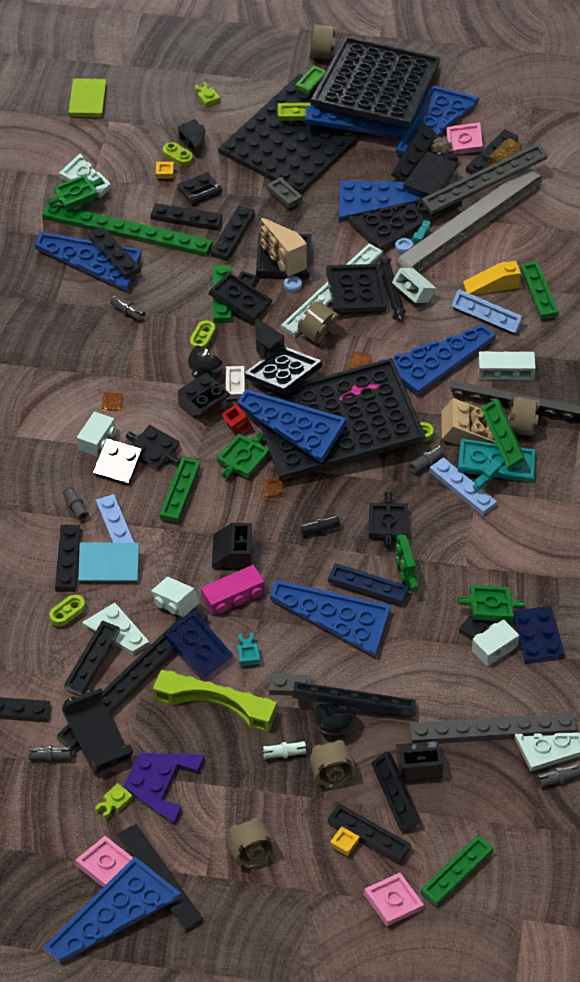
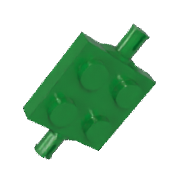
[47,174,104,211]
[217,432,270,479]
[395,534,419,592]
[457,585,525,622]

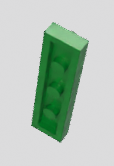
[520,261,558,320]
[213,265,231,323]
[481,398,526,470]
[159,457,201,523]
[420,835,494,907]

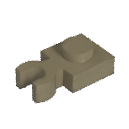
[428,137,454,153]

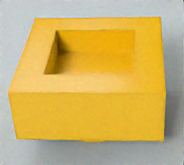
[156,162,174,179]
[330,827,359,856]

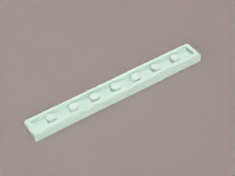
[281,243,383,337]

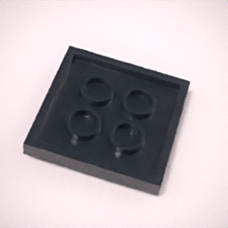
[256,233,311,277]
[326,264,387,313]
[244,345,323,395]

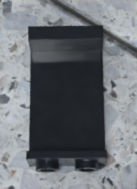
[62,688,133,774]

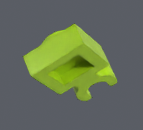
[195,82,220,108]
[95,783,133,820]

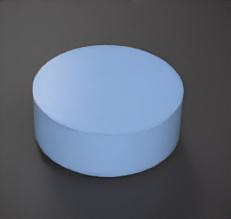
[395,238,413,255]
[284,276,302,293]

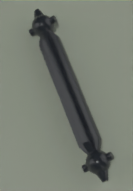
[379,255,406,321]

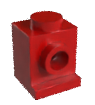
[221,404,253,436]

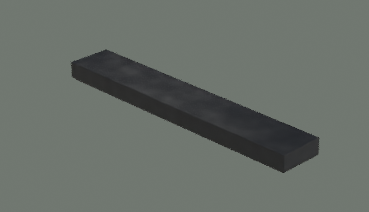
[292,682,416,717]
[118,824,203,932]

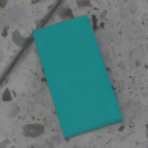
[457,438,536,483]

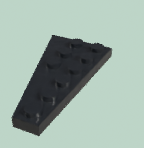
[348,198,462,251]

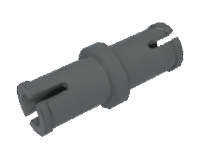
[110,294,146,321]
[408,446,445,474]
[63,487,89,521]
[29,745,72,762]
[537,763,580,788]

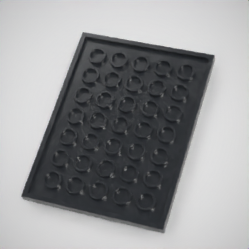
[311,36,441,128]
[218,74,365,194]
[258,358,426,481]

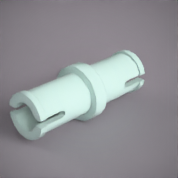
[263,741,306,760]

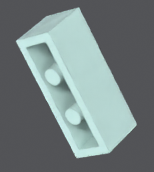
[478,351,535,381]

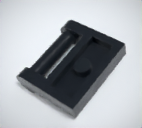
[177,172,223,206]

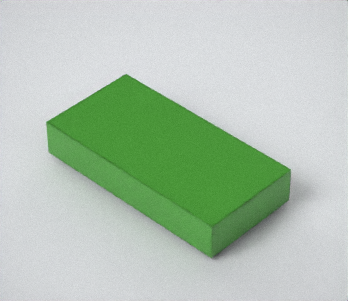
[295,65,326,95]

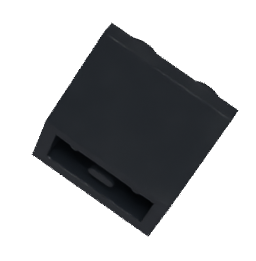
[177,372,230,416]
[212,523,252,568]
[396,740,444,781]

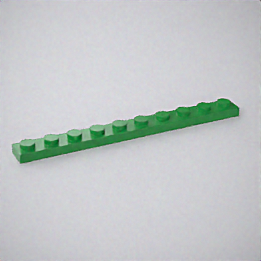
[42,204,212,257]

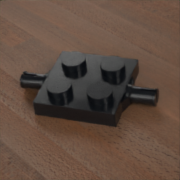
[126,425,181,471]
[369,492,408,549]

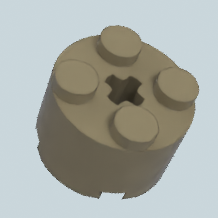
[309,25,336,60]
[298,301,339,345]
[507,396,540,437]
[309,740,356,789]
[227,818,276,869]

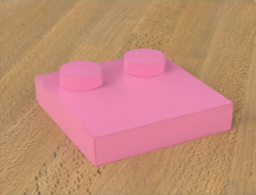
[447,123,483,154]
[75,836,133,887]
[363,873,424,926]

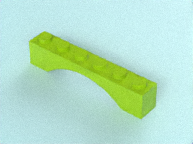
[153,669,277,733]

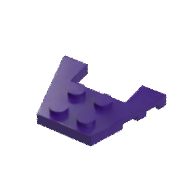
[123,753,205,825]

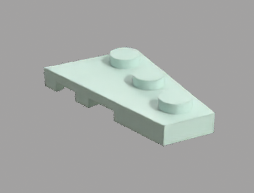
[59,154,111,198]
[82,603,149,656]
[515,733,580,772]

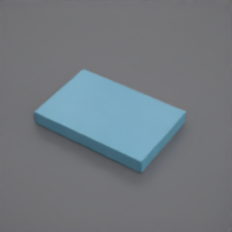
[79,543,139,582]

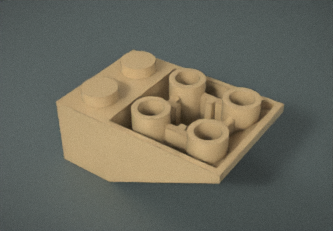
[260,218,307,277]
[442,398,496,445]

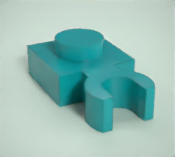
[412,220,431,245]
[473,459,501,492]
[237,632,260,666]

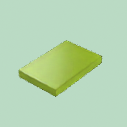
[68,78,106,118]

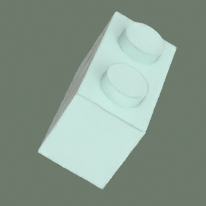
[392,268,436,303]
[77,411,116,457]
[151,576,200,617]
[472,619,519,667]

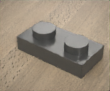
[267,177,302,209]
[269,673,311,695]

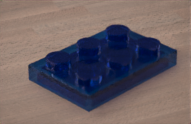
[513,606,565,664]
[163,610,233,679]

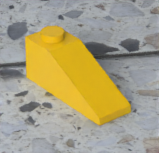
[463,261,521,295]

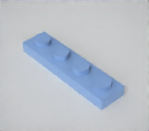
[451,289,524,333]
[429,457,497,516]
[96,494,134,543]

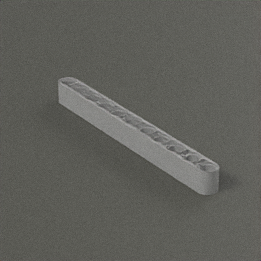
[397,168,542,272]

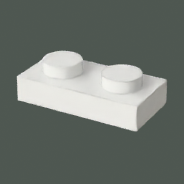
[226,366,245,399]

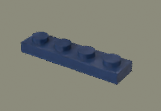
[328,563,409,606]

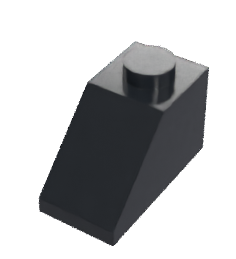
[178,119,205,158]
[255,318,284,357]

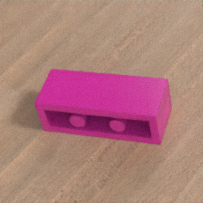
[201,565,265,616]

